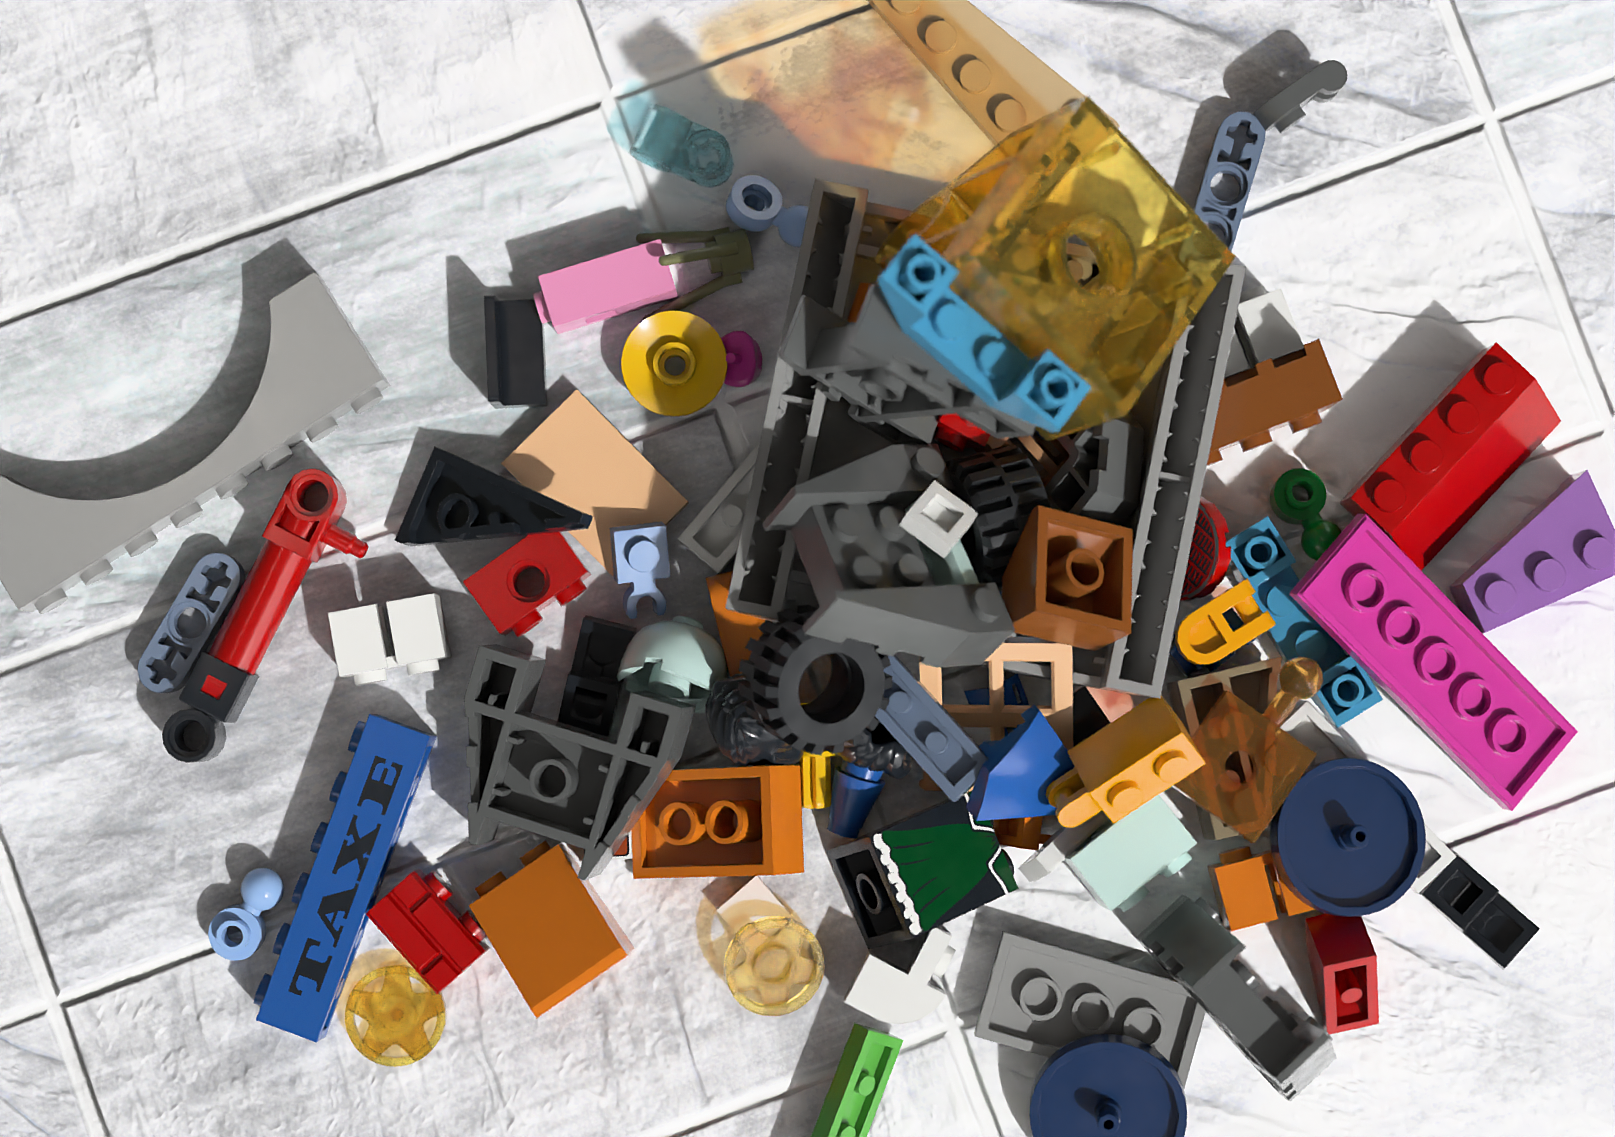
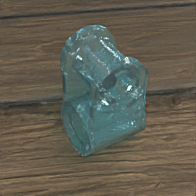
[628,104,734,188]

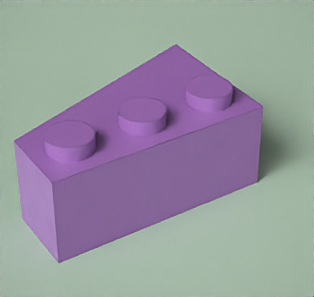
[1449,470,1615,633]

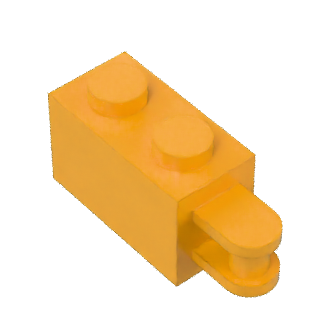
[1046,695,1206,827]

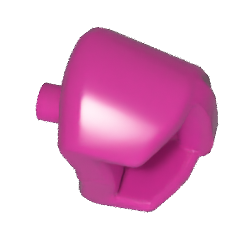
[721,331,762,387]

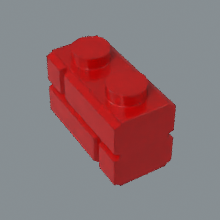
[366,869,490,995]

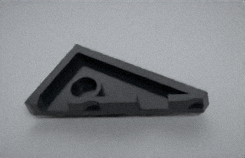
[395,446,593,547]

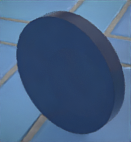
[1270,758,1426,916]
[1030,1034,1187,1137]

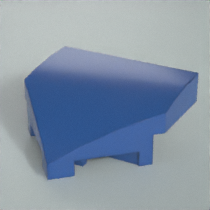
[966,704,1075,821]

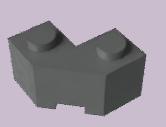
[1045,387,1145,526]

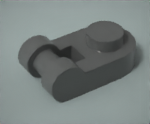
[1253,60,1347,134]

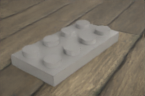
[974,931,1206,1089]

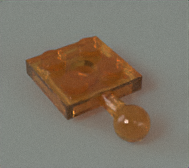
[1172,656,1323,843]

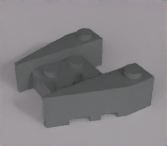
[778,284,1036,444]
[762,444,1016,668]
[464,644,696,880]
[1136,895,1337,1102]

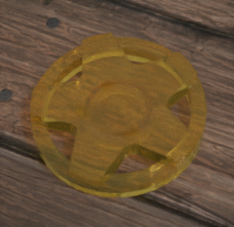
[724,916,825,1016]
[345,964,447,1067]

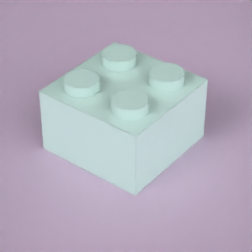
[1065,795,1197,912]

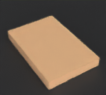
[501,389,689,577]

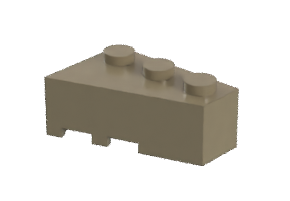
[1166,657,1282,840]

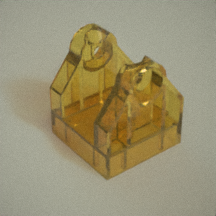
[875,95,1236,441]

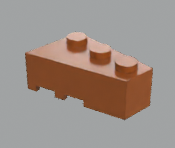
[1206,339,1343,467]

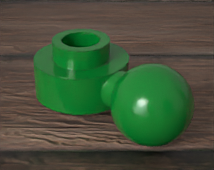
[1270,468,1342,561]

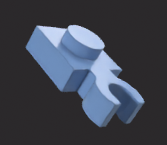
[610,521,670,619]

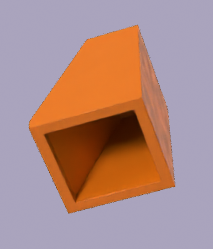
[469,840,634,1018]

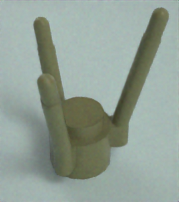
[636,227,754,320]

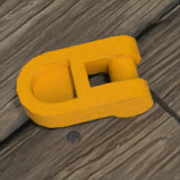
[1175,578,1276,665]

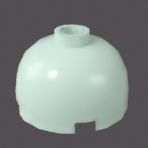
[617,616,728,713]

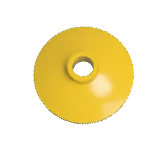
[621,310,727,417]

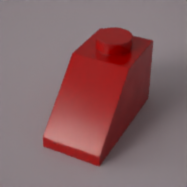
[1305,913,1379,1035]

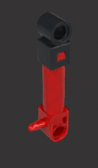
[162,469,369,763]

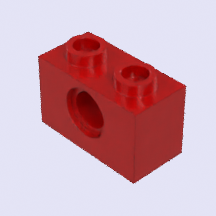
[463,532,592,637]

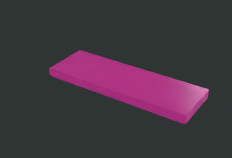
[1289,514,1578,811]

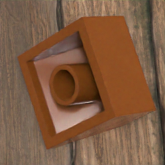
[1002,505,1133,651]

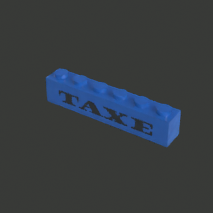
[254,714,437,1043]

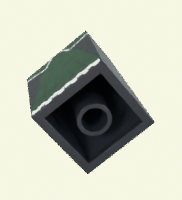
[827,790,1019,949]

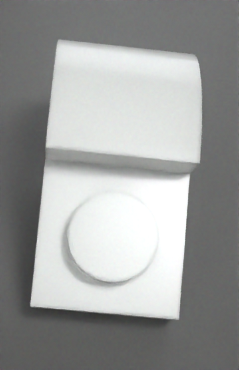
[844,927,956,1024]

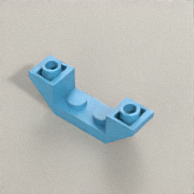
[877,234,1092,433]
[1226,516,1383,728]

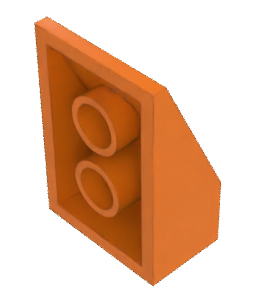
[632,765,804,879]

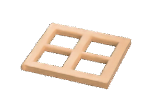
[919,637,1074,791]

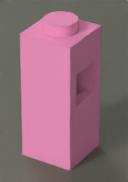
[533,239,678,334]

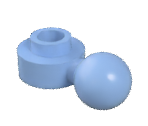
[726,175,809,247]
[208,868,284,961]

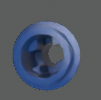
[827,760,886,839]

